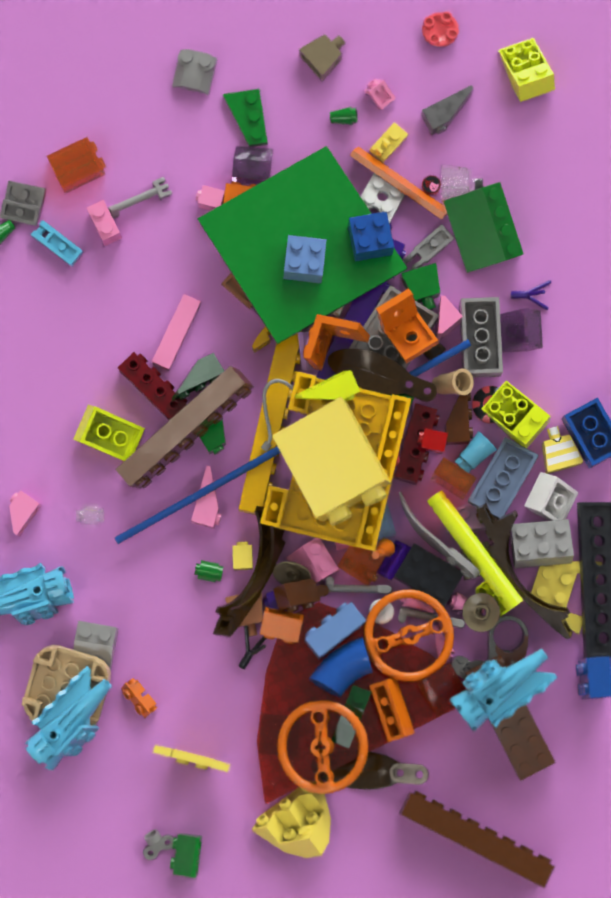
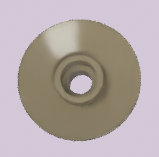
[273,562,311,584]
[463,593,500,632]

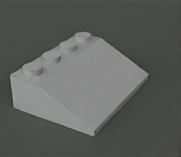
[349,285,439,369]

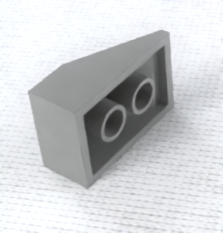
[73,621,119,672]

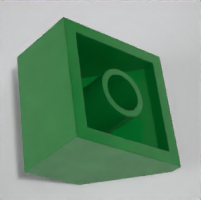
[170,833,202,878]

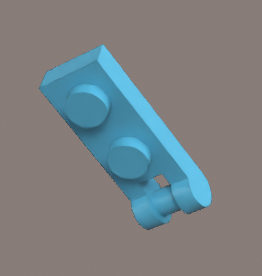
[31,220,84,267]

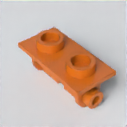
[121,678,157,718]

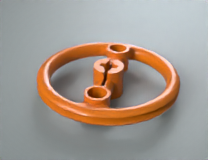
[363,590,454,681]
[277,700,368,794]

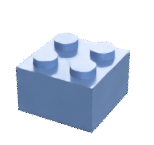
[283,235,327,283]

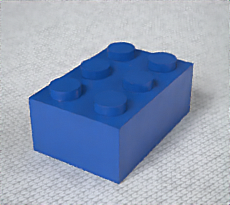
[562,398,611,469]
[576,656,611,699]

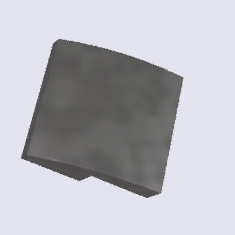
[0,181,46,226]

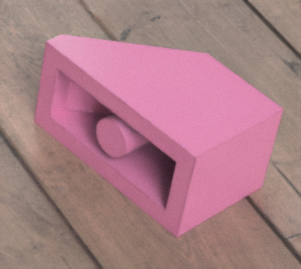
[9,490,42,537]

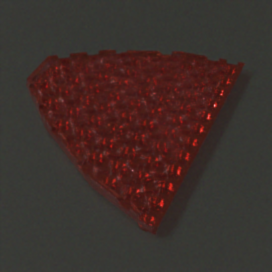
[257,602,466,804]

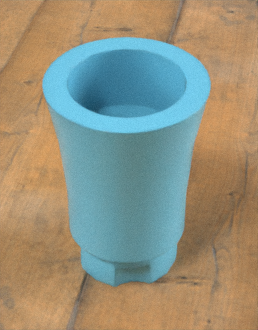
[455,431,497,474]

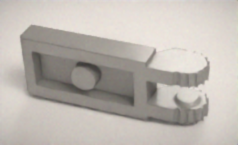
[403,225,454,270]

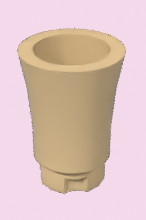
[432,368,474,395]

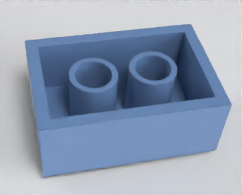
[305,602,366,660]

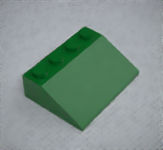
[443,182,524,273]

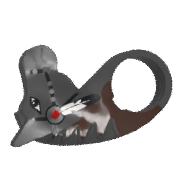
[450,616,528,680]

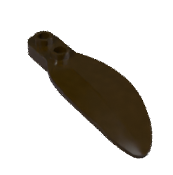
[328,349,437,402]
[311,750,429,790]

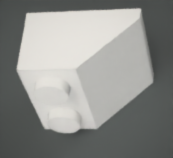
[524,472,578,521]

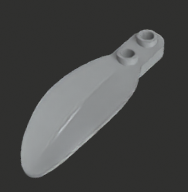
[399,492,480,579]

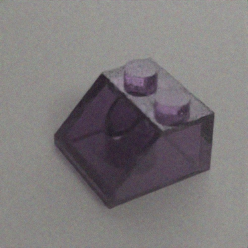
[232,146,273,185]
[500,308,543,352]

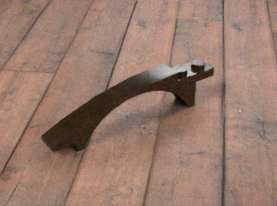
[476,503,573,639]
[213,506,286,638]

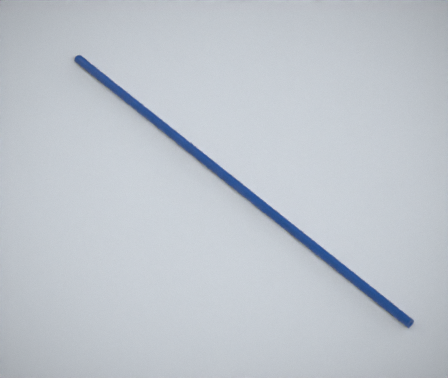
[114,339,472,544]

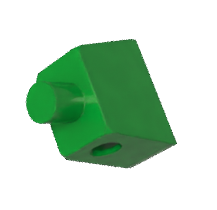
[400,263,440,310]

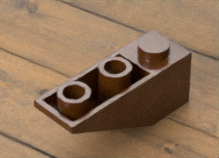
[445,392,473,445]

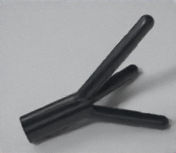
[238,625,267,669]

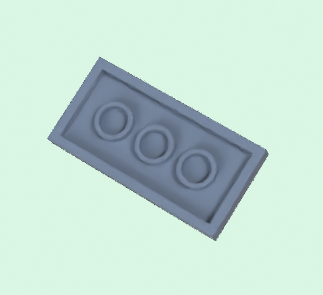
[467,437,539,519]

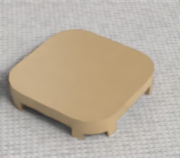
[22,645,111,725]

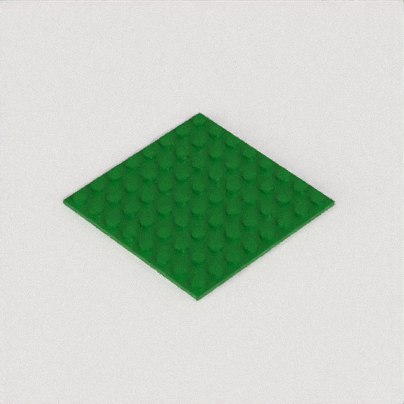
[197,146,407,345]

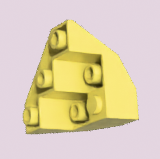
[252,780,331,858]

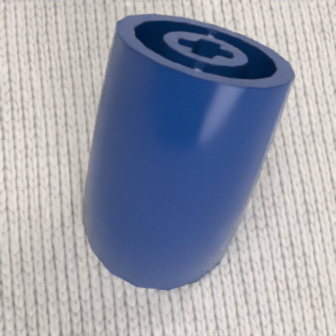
[309,637,373,698]

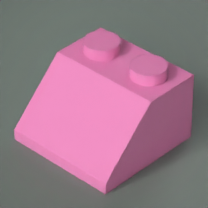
[286,538,339,585]

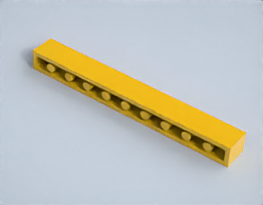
[238,330,303,515]

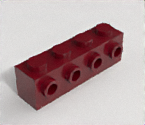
[117,352,188,420]
[394,403,440,485]

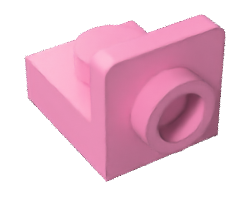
[364,79,396,110]

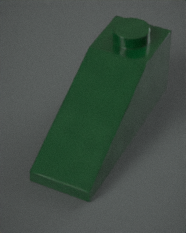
[332,685,371,748]

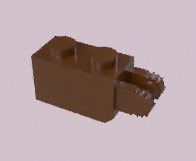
[273,579,329,613]

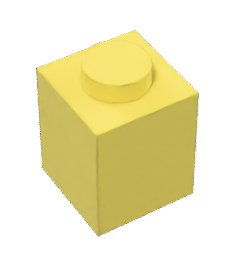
[232,542,253,570]

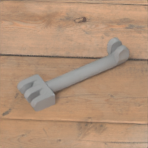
[108,177,172,219]
[326,576,392,594]
[398,607,465,629]

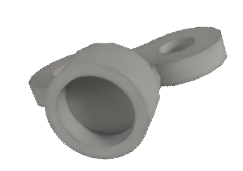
[143,829,174,860]

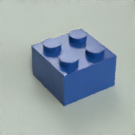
[348,211,394,261]

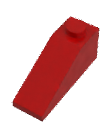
[418,428,448,454]

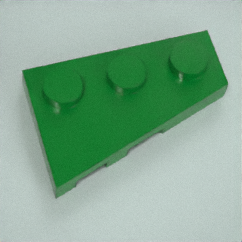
[223,89,268,147]

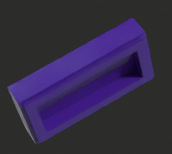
[376,540,411,581]

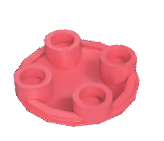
[422,11,459,47]

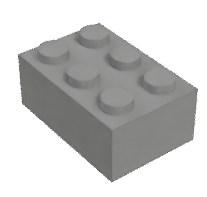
[510,519,574,568]

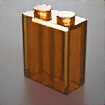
[47,137,106,194]
[431,457,477,500]

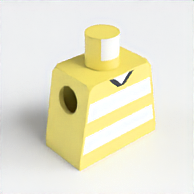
[542,426,583,474]

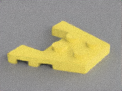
[531,561,602,634]
[153,745,230,772]

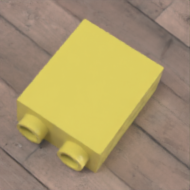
[272,397,391,526]

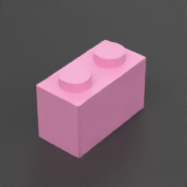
[87,200,122,246]

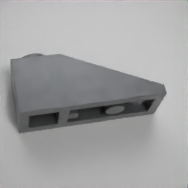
[421,85,473,135]

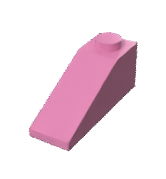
[191,466,222,529]

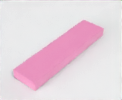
[152,294,201,370]

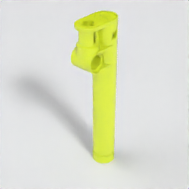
[427,490,523,617]

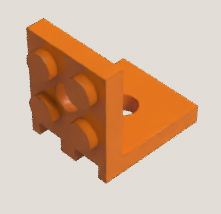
[376,288,439,364]
[303,314,370,371]

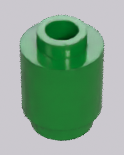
[194,560,223,582]

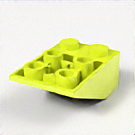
[499,38,555,102]
[481,381,551,448]

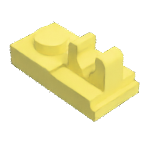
[369,122,408,163]

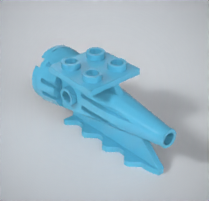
[0,563,74,625]
[450,649,558,731]
[25,666,112,770]

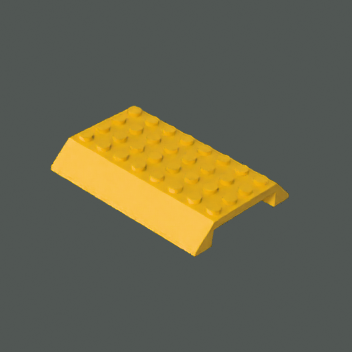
[260,371,411,551]

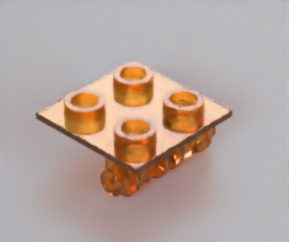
[337,546,385,585]

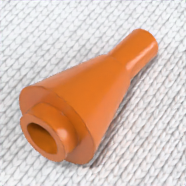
[372,538,395,559]

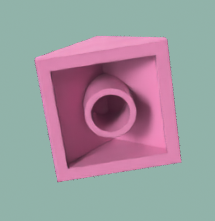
[436,296,463,341]

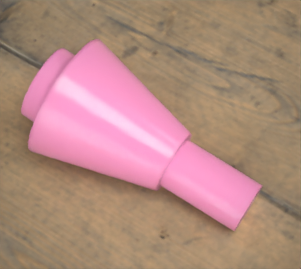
[399,588,434,613]
[449,592,485,613]
[432,624,455,660]

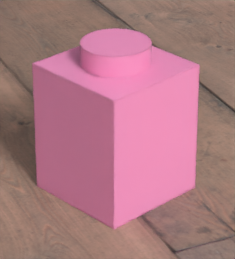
[196,185,225,211]

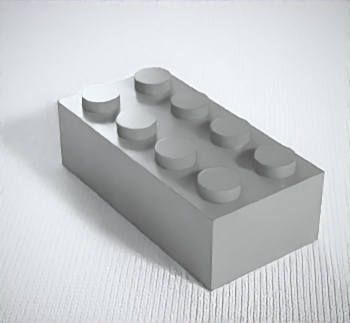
[459,297,503,378]

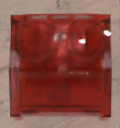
[417,663,466,718]

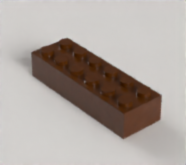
[465,655,556,781]

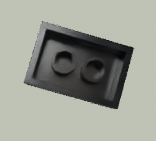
[394,543,463,607]

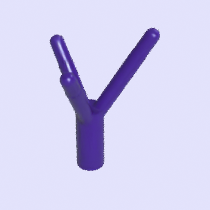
[511,280,552,310]

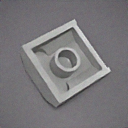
[172,49,217,95]

